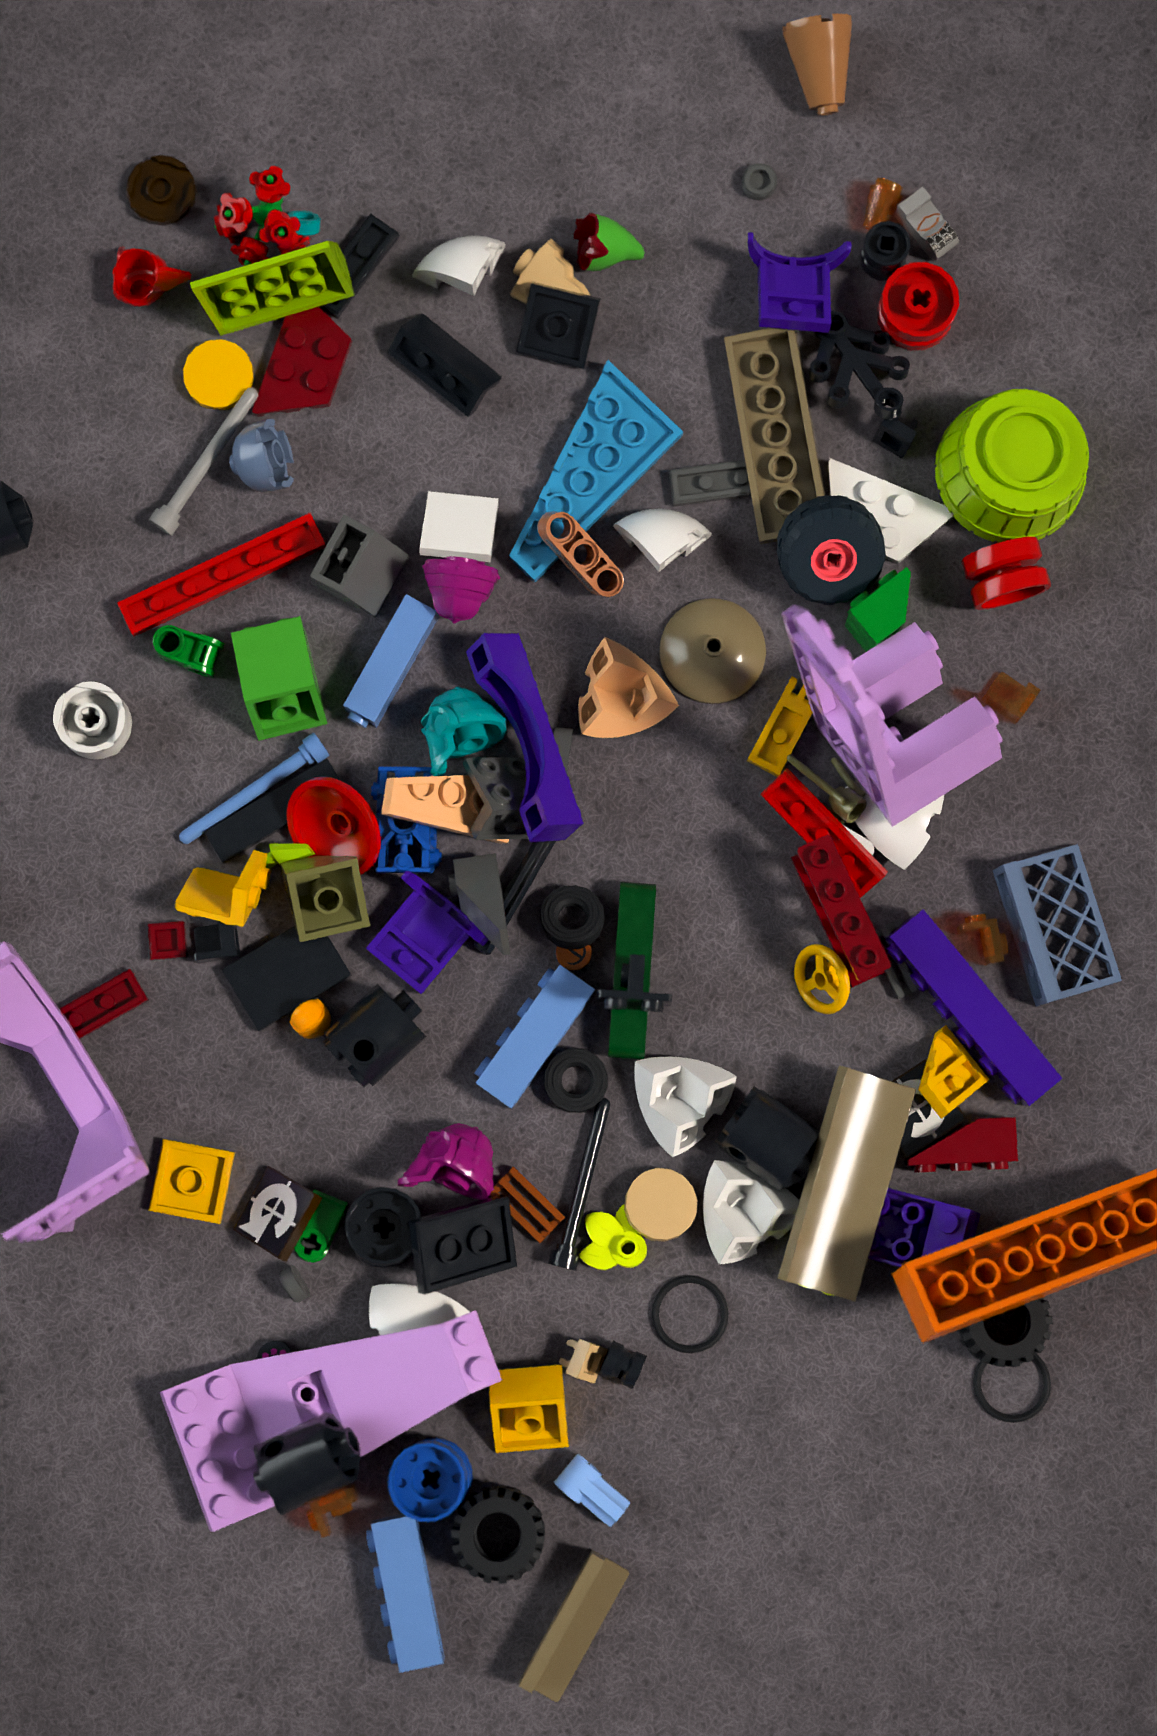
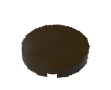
[126,155,197,226]

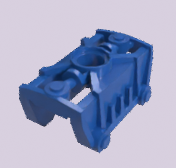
[371,767,442,874]

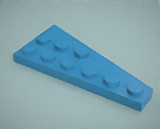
[509,360,683,583]

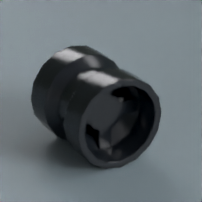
[599,1341,647,1389]

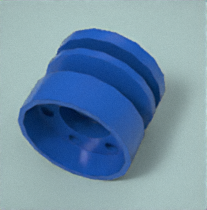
[388,1438,473,1522]

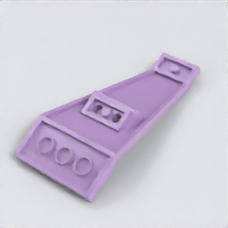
[159,1310,502,1532]

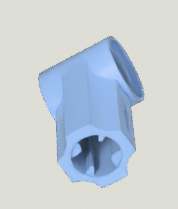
[554,1454,630,1528]

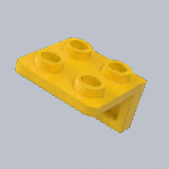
[175,850,271,927]

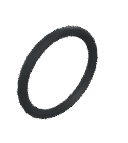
[652,1275,729,1353]
[973,1354,1051,1423]

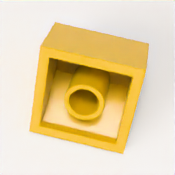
[489,1365,569,1453]

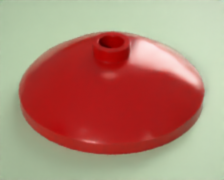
[287,777,381,875]

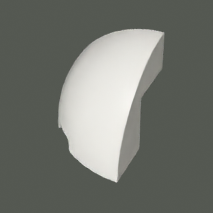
[412,236,506,296]
[613,509,712,572]
[846,780,944,870]
[634,1057,737,1157]
[703,1160,800,1264]
[369,1284,469,1335]

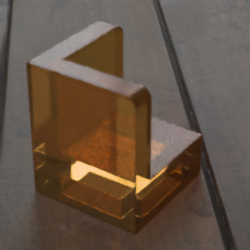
[981,672,1041,724]

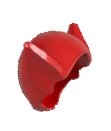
[113,246,192,307]

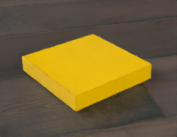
[148,1139,235,1224]

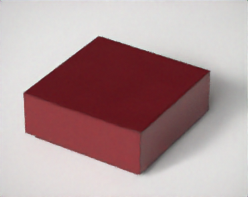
[148,921,187,961]

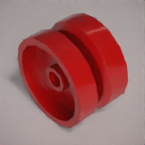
[877,262,959,351]
[961,536,1051,610]

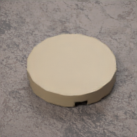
[624,1168,697,1242]

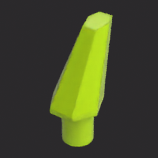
[266,843,315,869]

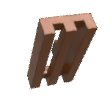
[490,1166,565,1243]

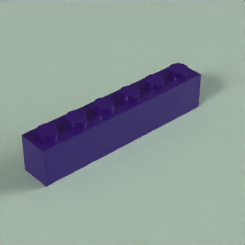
[885,909,1062,1106]

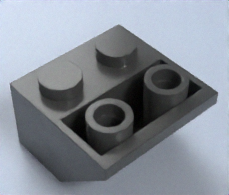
[310,514,409,618]

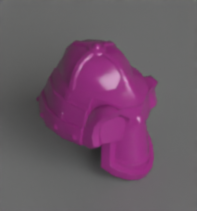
[422,556,500,624]
[397,1123,494,1200]

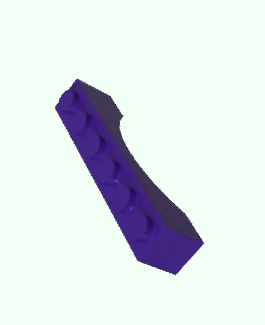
[466,633,584,842]

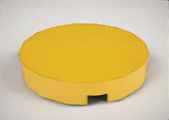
[183,339,254,410]

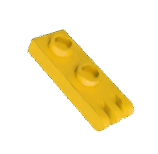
[747,676,812,777]

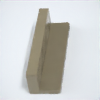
[519,1550,629,1702]

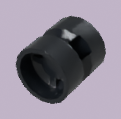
[860,221,911,281]

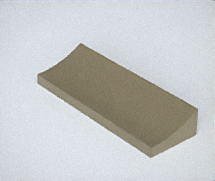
[724,328,825,545]
[778,1066,916,1302]

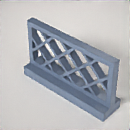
[992,844,1122,1007]

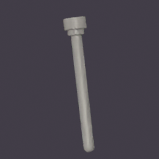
[148,387,258,536]

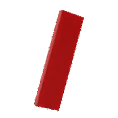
[760,768,888,898]

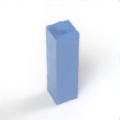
[343,594,439,728]

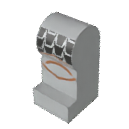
[894,187,959,261]

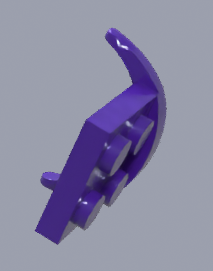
[748,232,852,333]
[366,871,489,994]

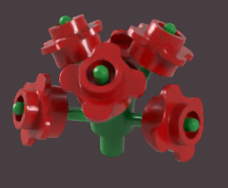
[214,166,311,266]

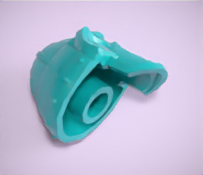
[421,687,507,777]

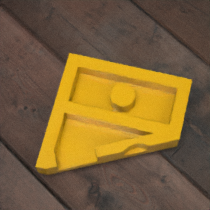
[918,1025,990,1119]

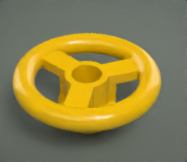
[794,944,850,1014]

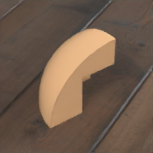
[578,637,679,738]

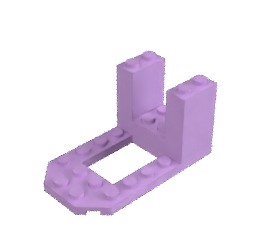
[782,605,1003,827]

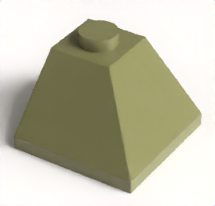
[280,856,370,942]

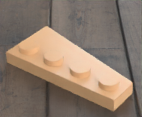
[381,775,509,844]

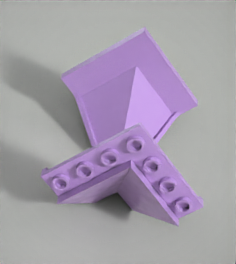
[0,942,150,1243]

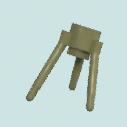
[787,755,867,824]

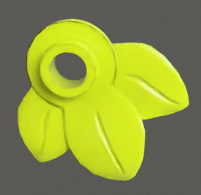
[579,1204,647,1270]

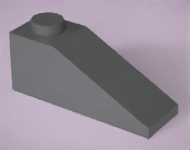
[448,853,511,955]

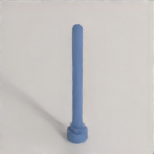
[179,732,330,844]

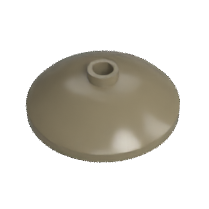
[660,598,766,704]

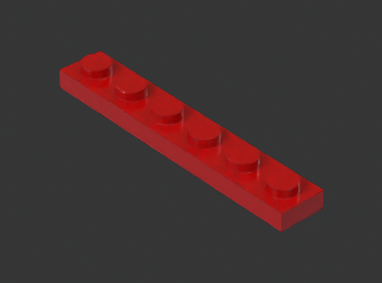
[117,513,326,637]

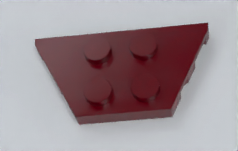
[252,306,352,417]

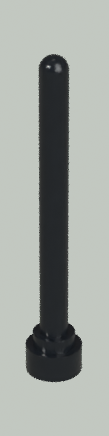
[548,1098,610,1271]

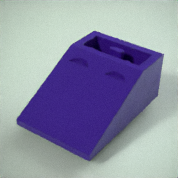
[868,1188,980,1267]

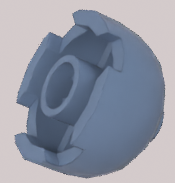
[229,419,294,492]

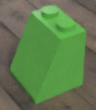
[231,616,328,741]

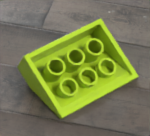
[190,241,354,336]

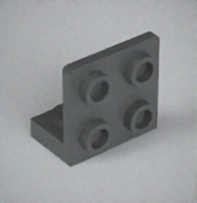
[463,757,528,840]

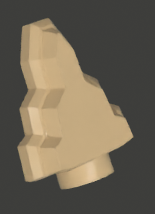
[510,239,590,304]

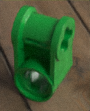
[153,625,225,678]
[295,1189,348,1263]

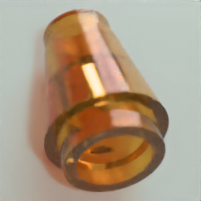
[862,178,903,230]

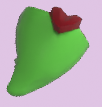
[573,213,644,271]

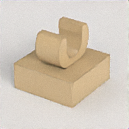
[559,1339,608,1384]

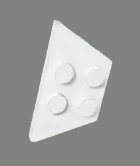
[827,458,953,564]

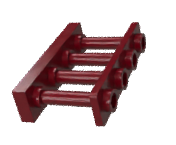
[790,835,891,988]

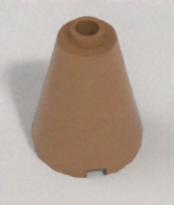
[782,13,852,116]

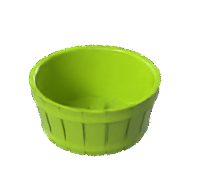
[935,389,1089,543]

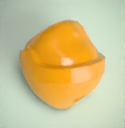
[289,998,331,1039]

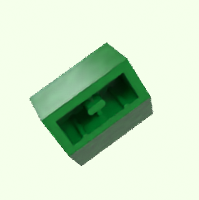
[845,567,911,652]

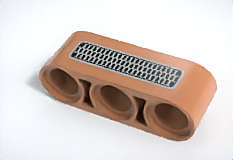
[537,511,624,597]

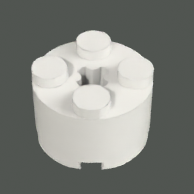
[53,682,132,759]

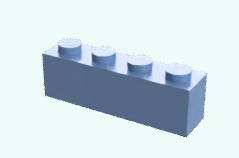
[474,965,595,1109]
[366,1514,445,1673]

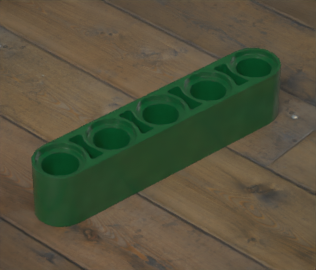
[608,882,656,1060]

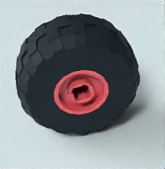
[776,495,886,605]

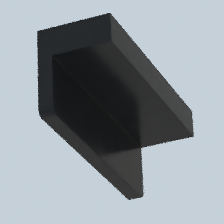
[387,313,502,417]

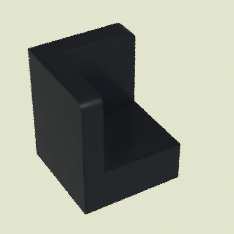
[193,921,241,964]

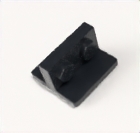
[598,954,672,1012]

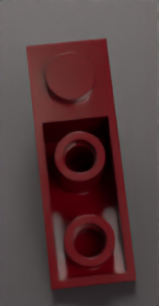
[905,1117,1018,1173]

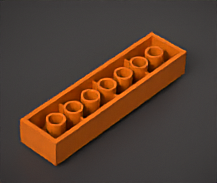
[892,1169,1157,1343]

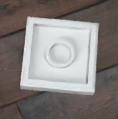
[419,491,498,562]

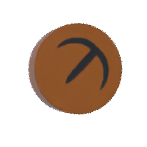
[556,945,592,971]

